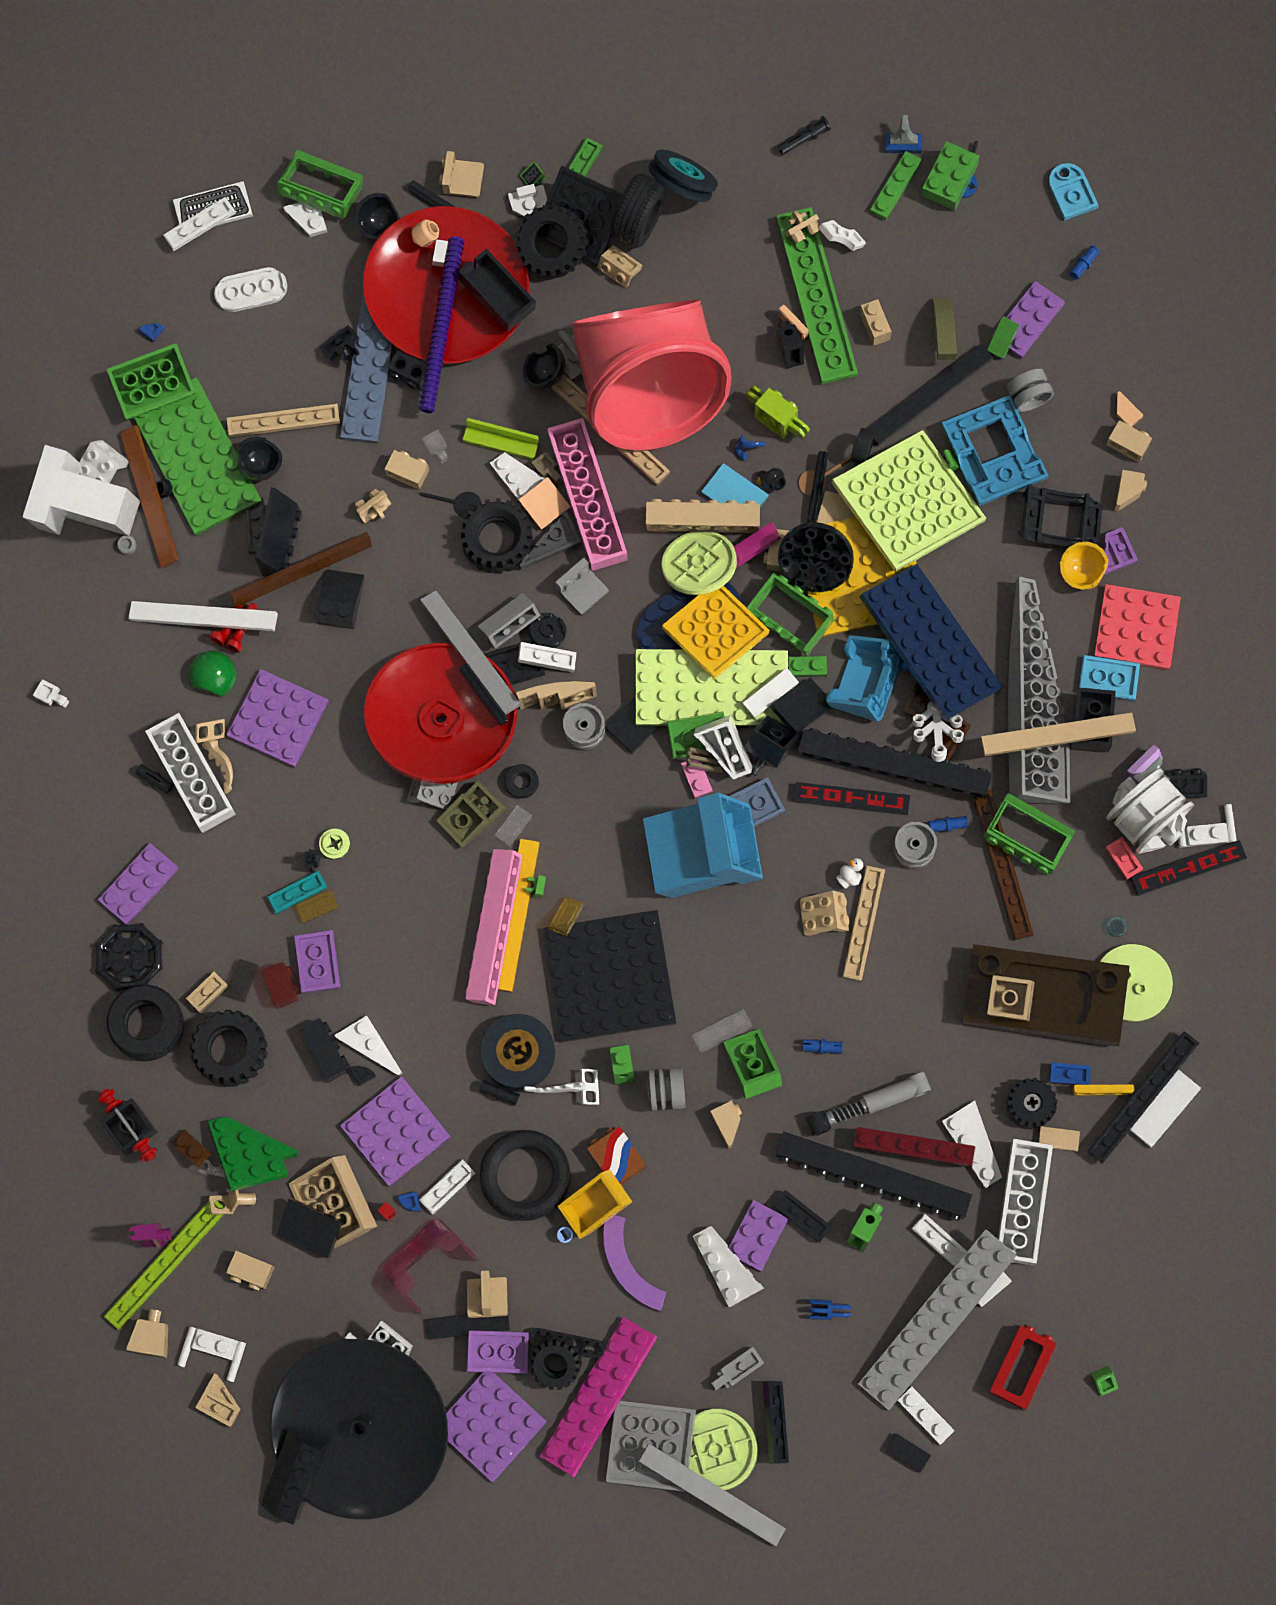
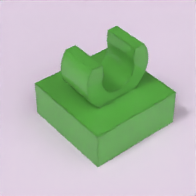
[525,875,546,899]

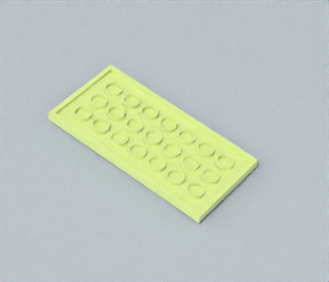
[636,649,788,727]

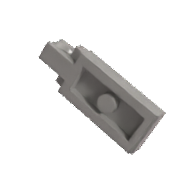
[711,1347,764,1391]

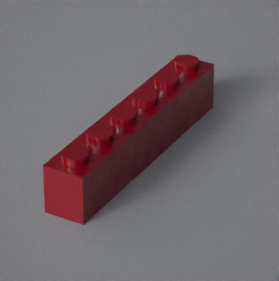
[854,1127,976,1167]

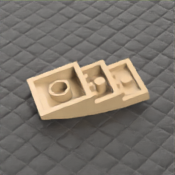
[516,681,597,710]

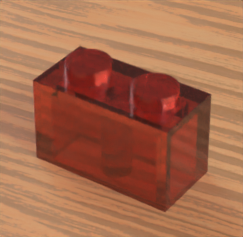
[262,961,300,1009]

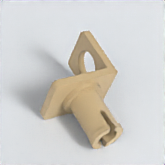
[209,1190,256,1214]

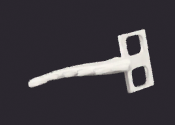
[524,1069,599,1105]

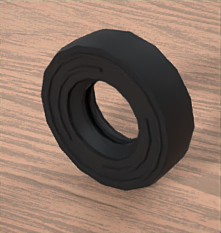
[505,764,539,799]

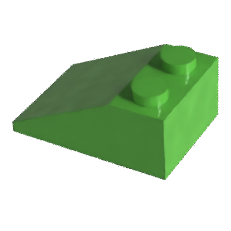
[723,1029,782,1099]

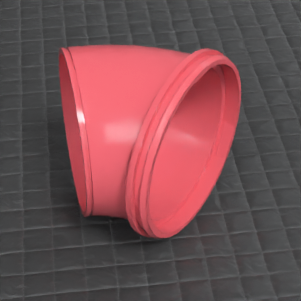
[571,300,731,450]

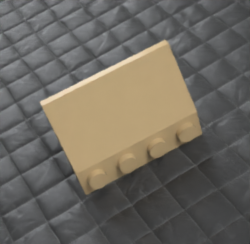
[288,1155,377,1248]

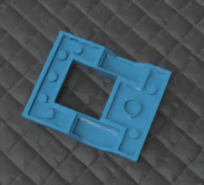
[941,395,1049,506]

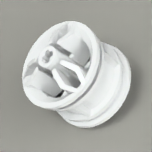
[1106,768,1194,854]

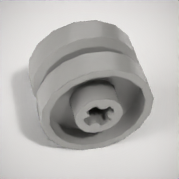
[1006,369,1054,412]
[563,703,605,750]
[893,822,937,869]

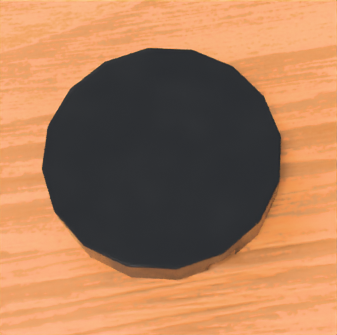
[529,613,567,648]

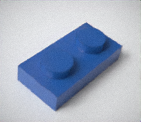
[1049,1062,1091,1085]

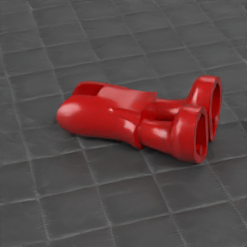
[209,603,258,653]

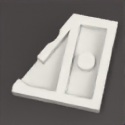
[284,202,327,237]

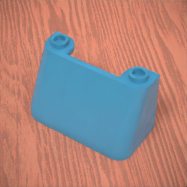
[826,635,901,721]

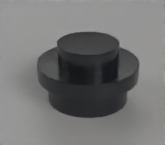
[156,479,173,498]

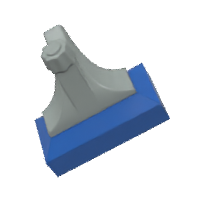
[885,114,922,154]

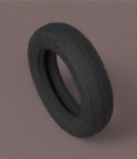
[479,1130,570,1221]

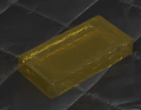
[296,890,339,923]
[549,897,584,936]

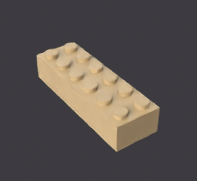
[646,499,760,533]

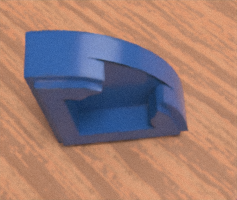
[138,323,165,342]
[397,1191,421,1212]

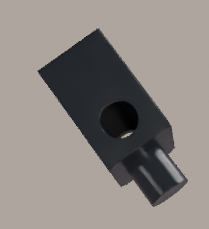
[777,321,804,369]

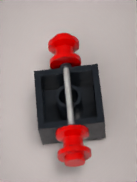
[97,1088,158,1163]

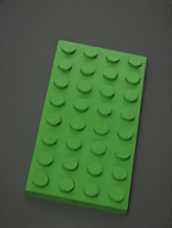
[134,377,262,536]

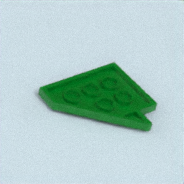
[208,1116,298,1192]

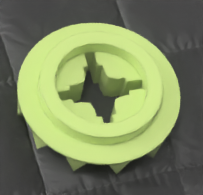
[319,829,350,859]

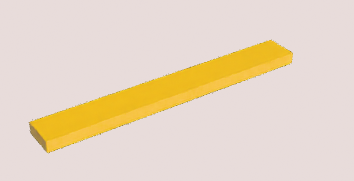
[498,839,540,992]

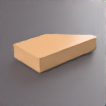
[1116,391,1143,426]

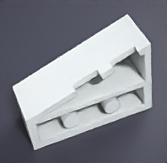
[694,715,753,779]

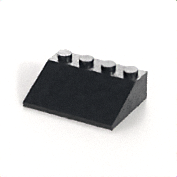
[255,487,302,577]

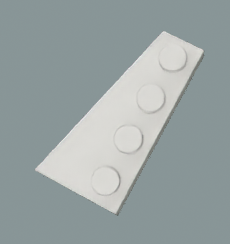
[941,1101,1002,1188]

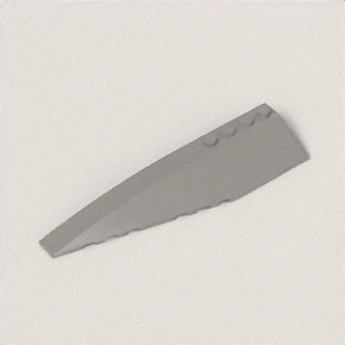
[1008,577,1070,804]

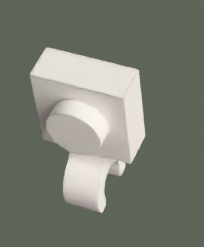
[33,679,69,708]

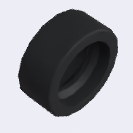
[851,428,876,464]

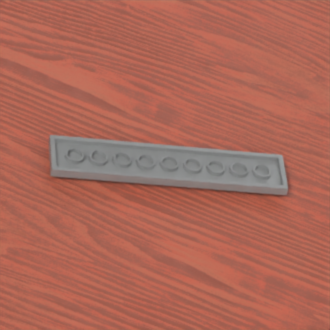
[858,1230,1017,1410]

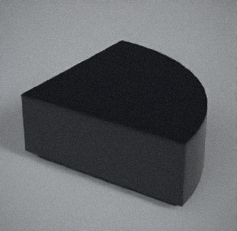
[349,1066,376,1086]

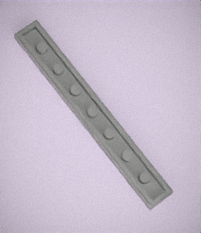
[420,591,520,714]
[638,1444,786,1547]

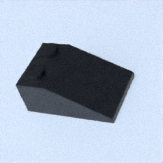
[315,569,365,629]

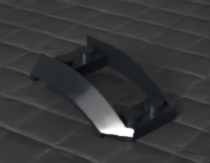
[1018,484,1103,547]

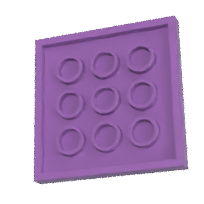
[227,669,329,768]
[340,1076,451,1187]
[446,1372,547,1483]

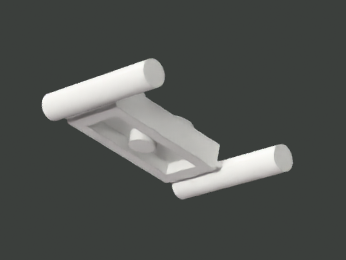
[1178,804,1237,848]
[177,1327,246,1382]

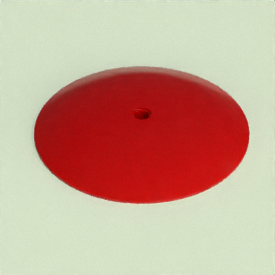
[363,206,529,364]

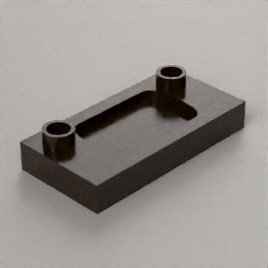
[962,944,1130,1047]

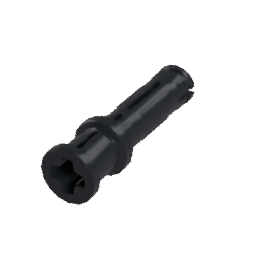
[777,116,831,155]

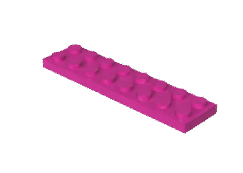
[540,1317,658,1477]

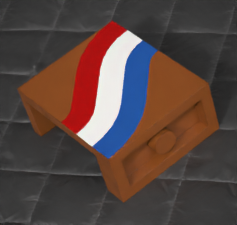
[587,1126,647,1185]

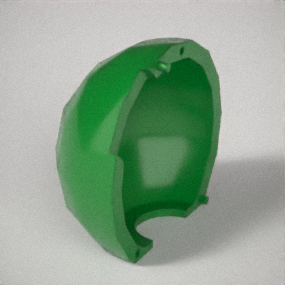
[188,650,237,697]

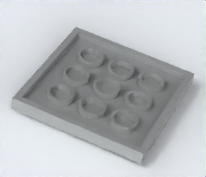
[606,1401,696,1492]

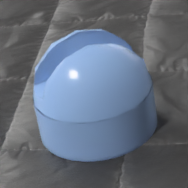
[556,1226,573,1243]

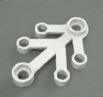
[912,701,964,762]

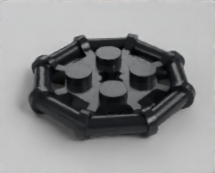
[94,923,163,991]

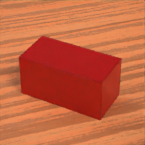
[378,1201,397,1221]

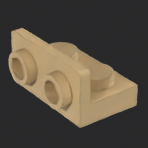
[597,245,642,288]

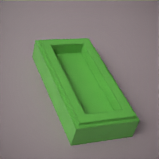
[987,316,1020,358]

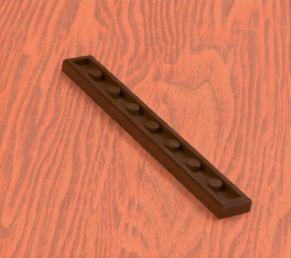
[230,532,372,608]
[972,789,1034,941]

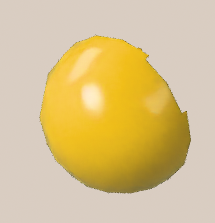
[1060,542,1108,590]

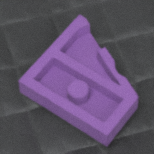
[1104,527,1138,575]

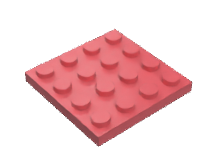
[1094,584,1181,670]

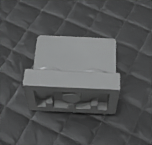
[556,558,609,615]
[407,779,458,811]

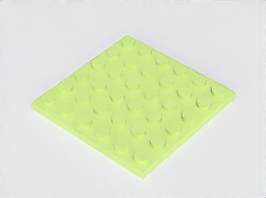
[831,430,987,572]

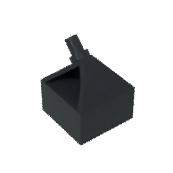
[744,715,800,776]

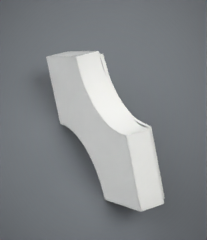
[819,220,866,251]

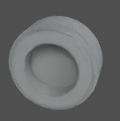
[117,535,137,555]

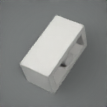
[432,239,448,267]

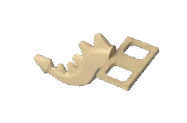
[195,719,233,794]

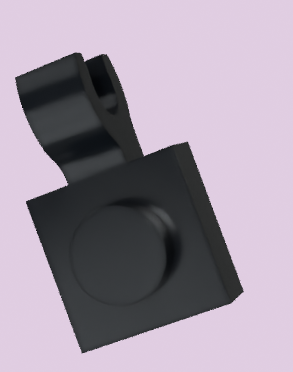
[303,849,321,873]

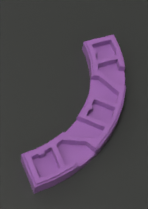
[603,1215,667,1312]

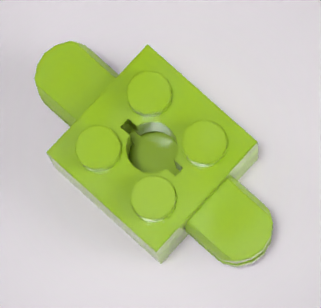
[745,385,810,439]

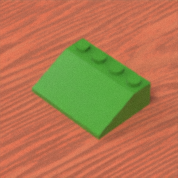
[107,343,196,420]

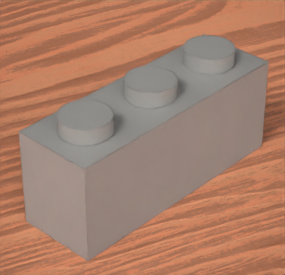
[478,593,540,649]

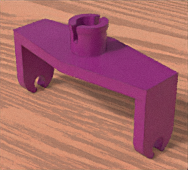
[129,1222,171,1248]

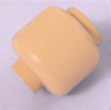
[412,219,439,247]

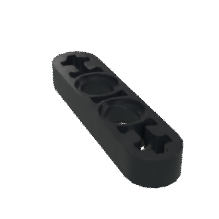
[529,1328,605,1359]

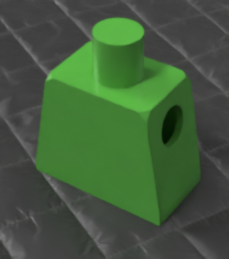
[609,1045,635,1085]
[846,1203,883,1252]

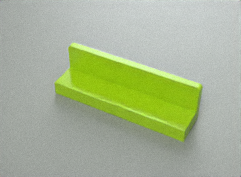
[463,418,539,461]

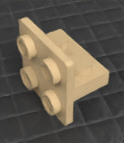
[467,1270,508,1318]

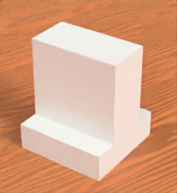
[23,445,140,535]

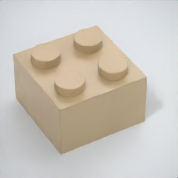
[987,975,1035,1021]

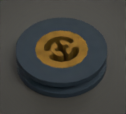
[480,1014,555,1090]

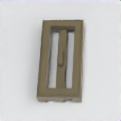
[687,747,723,774]

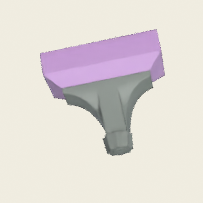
[1127,745,1170,784]

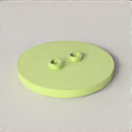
[661,531,737,595]
[1100,944,1173,1022]
[689,1409,758,1490]

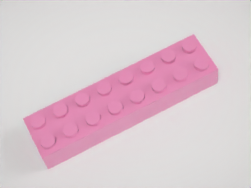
[547,418,628,571]

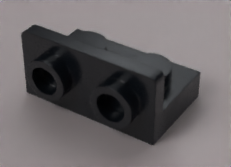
[1166,768,1207,798]

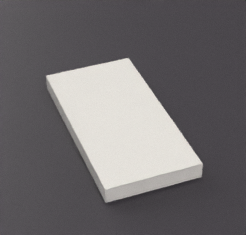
[1130,1070,1201,1148]

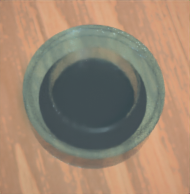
[1107,917,1127,937]

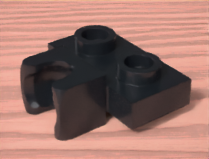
[320,325,360,364]

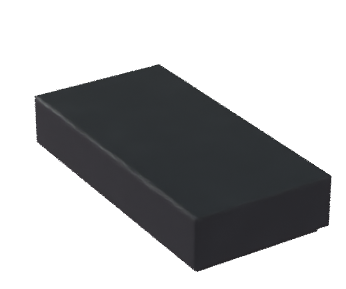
[886,1433,931,1473]

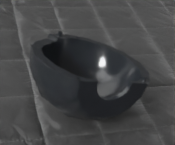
[355,193,400,240]
[523,343,566,389]
[238,436,283,481]

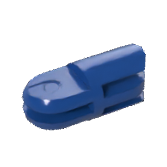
[808,1299,851,1320]

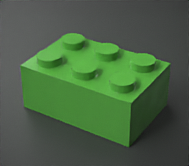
[922,141,980,211]

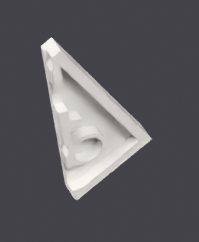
[335,1016,403,1076]

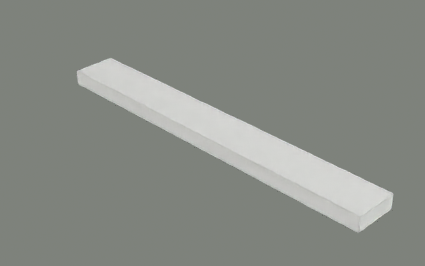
[128,601,278,631]

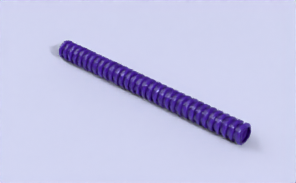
[418,236,465,413]

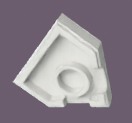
[508,184,547,218]

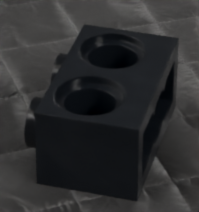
[387,349,427,390]

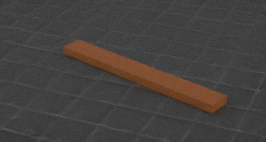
[120,425,179,568]

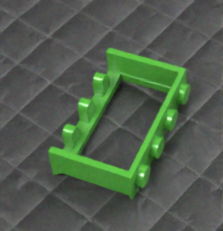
[277,149,363,219]
[747,573,835,657]
[983,793,1075,875]

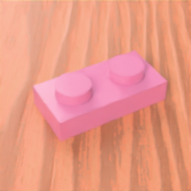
[681,760,713,799]

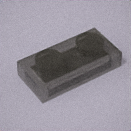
[226,959,259,1002]

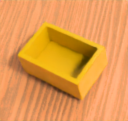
[558,1169,632,1239]

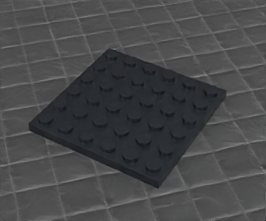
[543,910,676,1043]

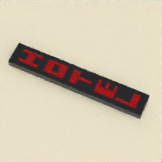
[793,782,910,815]
[1131,840,1247,896]

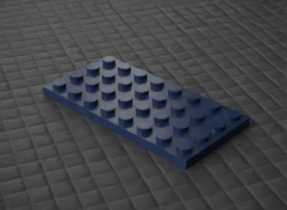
[859,564,1003,722]

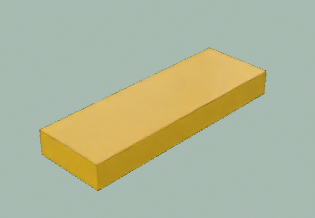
[1072,1085,1134,1096]

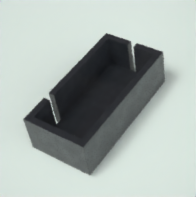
[458,248,536,332]

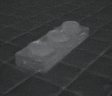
[692,1009,753,1053]

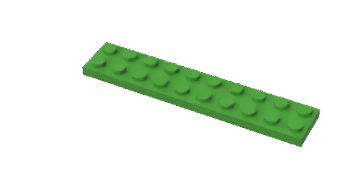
[776,207,858,384]

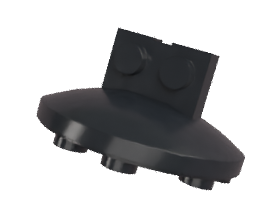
[778,522,854,593]

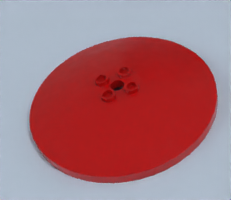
[364,643,517,784]

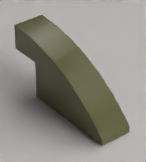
[932,298,957,360]

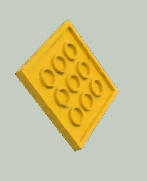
[662,586,770,680]

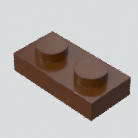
[171,1129,212,1168]

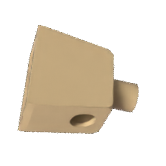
[126,1309,168,1358]

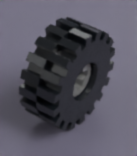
[1006,1078,1058,1129]

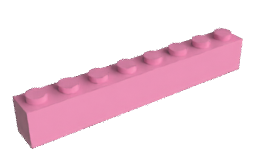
[466,849,523,1005]

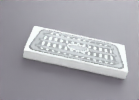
[173,181,253,226]

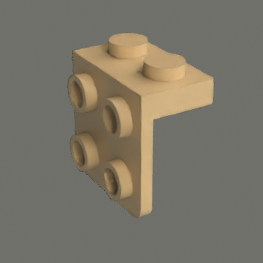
[439,151,484,197]
[800,891,849,936]

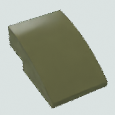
[436,780,507,848]

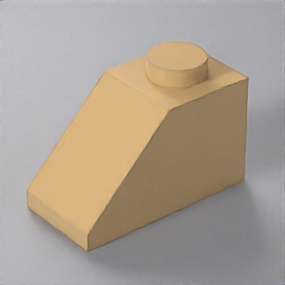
[1114,470,1147,511]
[710,1100,742,1149]

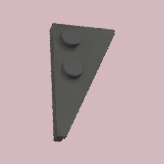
[519,510,581,570]

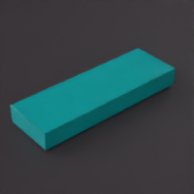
[267,870,328,915]

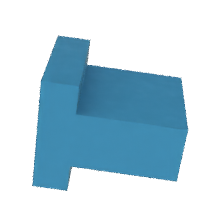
[643,792,763,898]

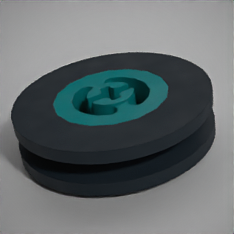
[648,150,718,202]

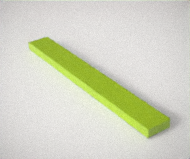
[104,1201,225,1330]

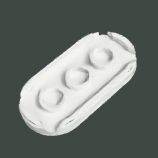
[214,267,287,312]

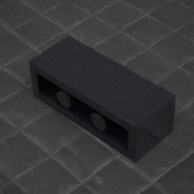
[299,1018,349,1083]

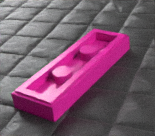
[734,522,781,568]

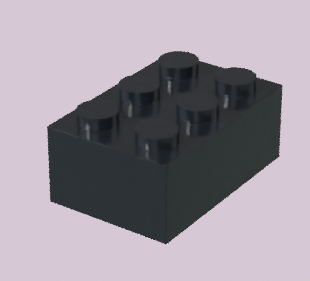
[1071,687,1116,752]

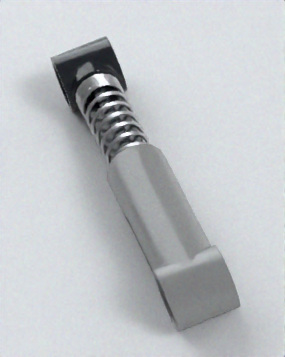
[806,1072,932,1136]

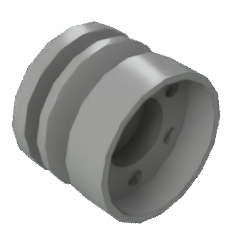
[647,1067,686,1111]

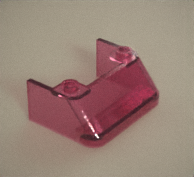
[383,1219,478,1314]

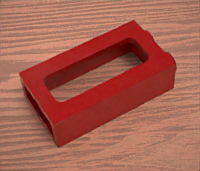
[988,1325,1057,1411]

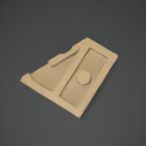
[195,1373,241,1427]

